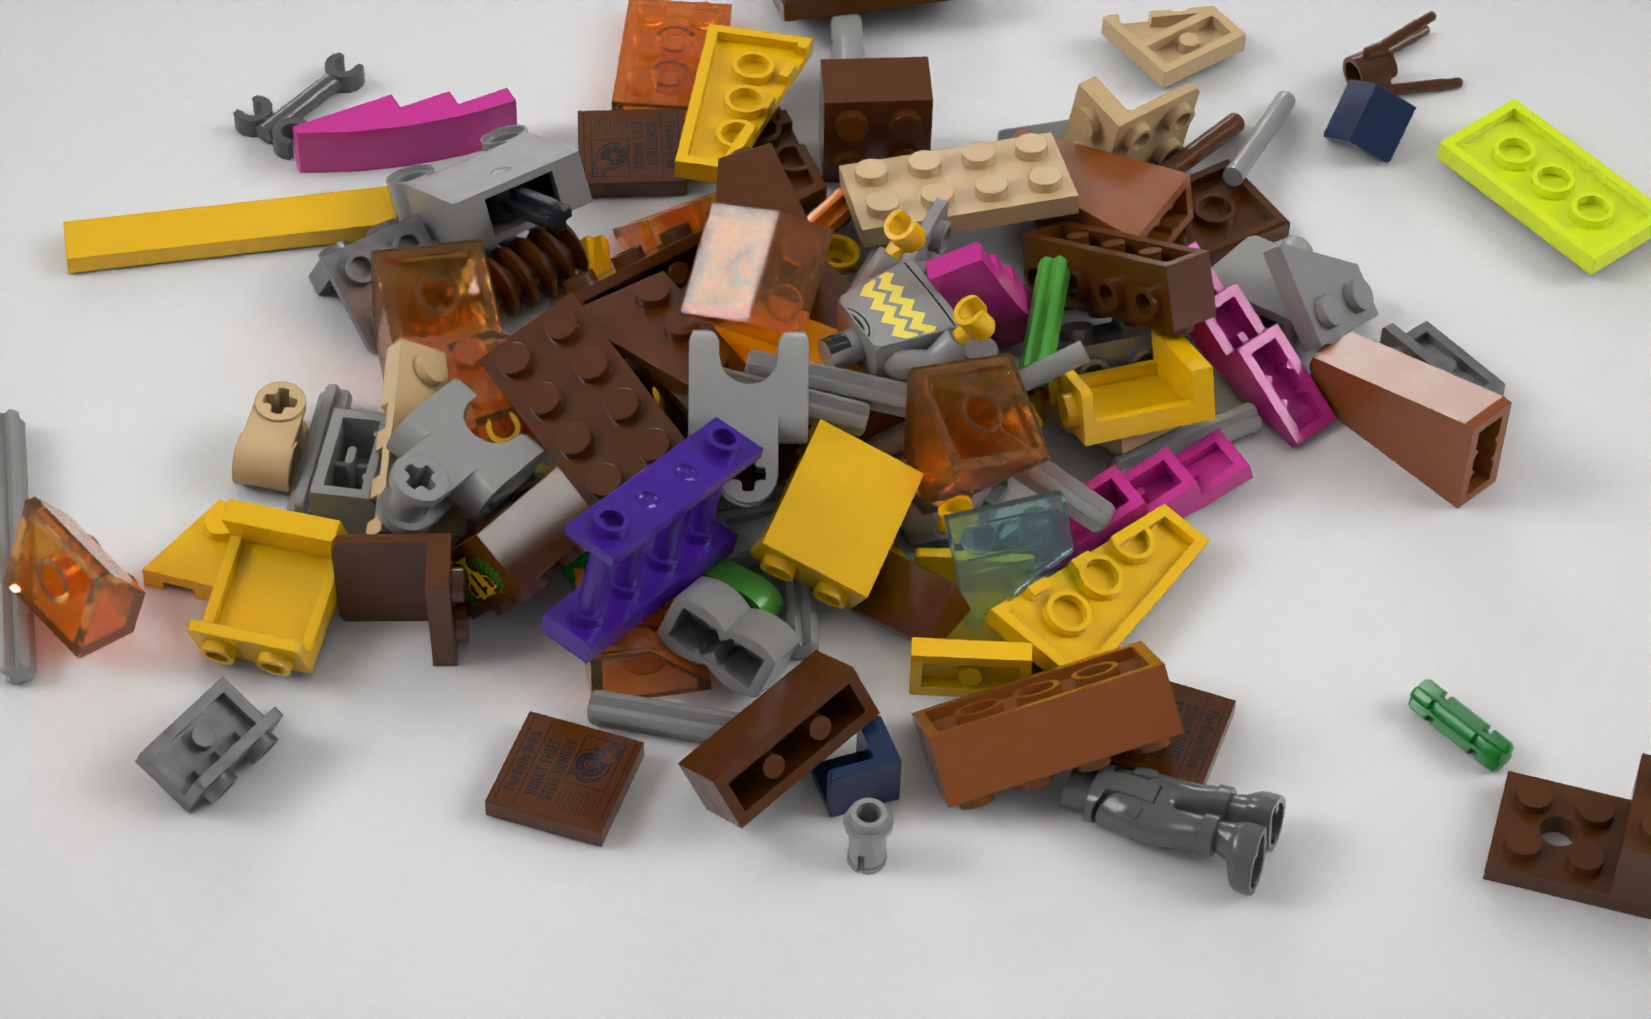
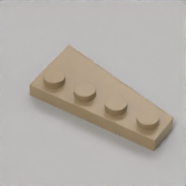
[366,338,468,543]

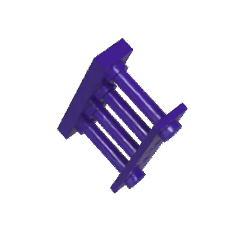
[540,417,763,664]

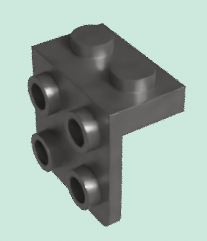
[308,214,466,354]

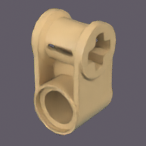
[232,381,309,493]

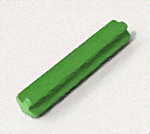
[1018,255,1071,388]

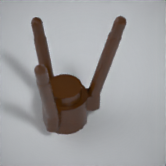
[1343,11,1463,95]

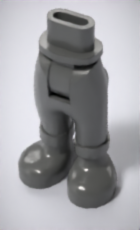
[1060,764,1286,896]

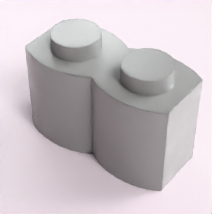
[657,576,800,697]

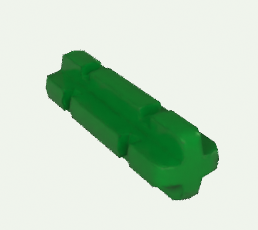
[1408,679,1514,772]

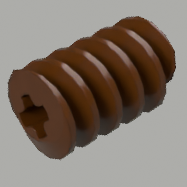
[464,224,589,326]

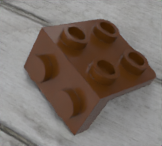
[331,532,470,666]

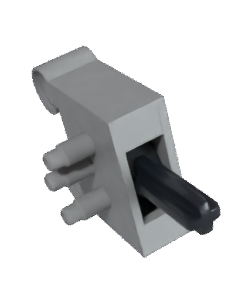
[386,124,593,257]

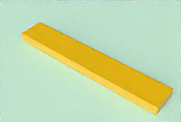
[63,186,396,273]

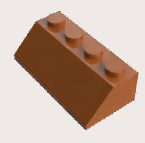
[911,641,1184,810]

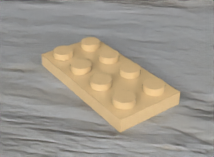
[839,132,1079,248]

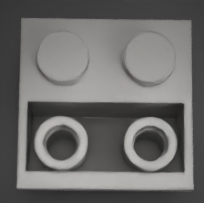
[309,408,387,535]

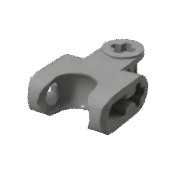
[688,330,809,509]
[375,379,545,534]

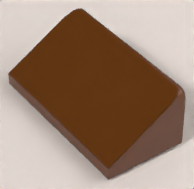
[851,551,971,642]

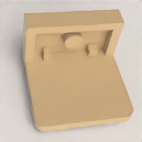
[1063,76,1200,166]

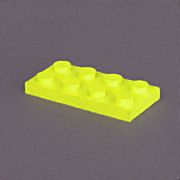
[1437,98,1651,275]

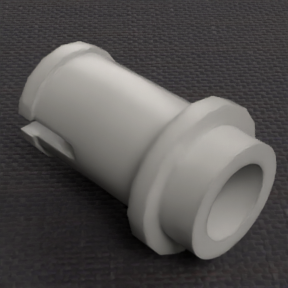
[843,798,894,875]

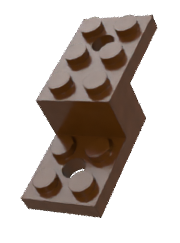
[1483,753,1651,920]

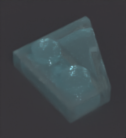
[944,490,1074,630]

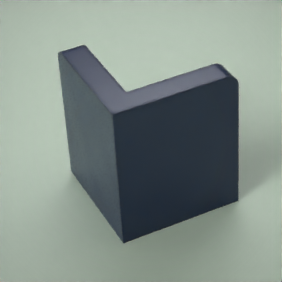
[1324,79,1416,163]
[812,715,902,818]

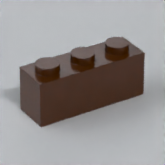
[678,650,880,828]

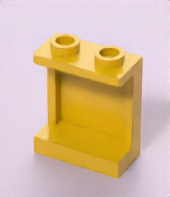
[1039,328,1216,446]
[749,419,924,609]
[186,499,349,676]
[909,548,1033,697]

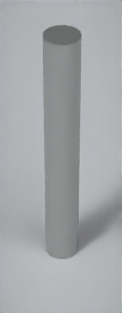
[1223,91,1296,186]

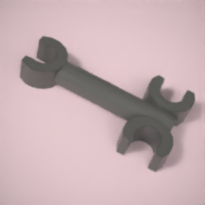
[233,52,365,160]

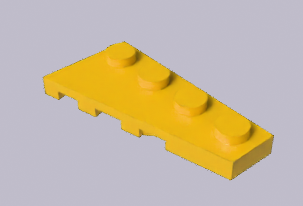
[674,24,813,183]
[983,504,1210,671]

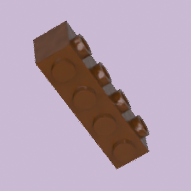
[549,206,715,306]
[1021,220,1217,336]

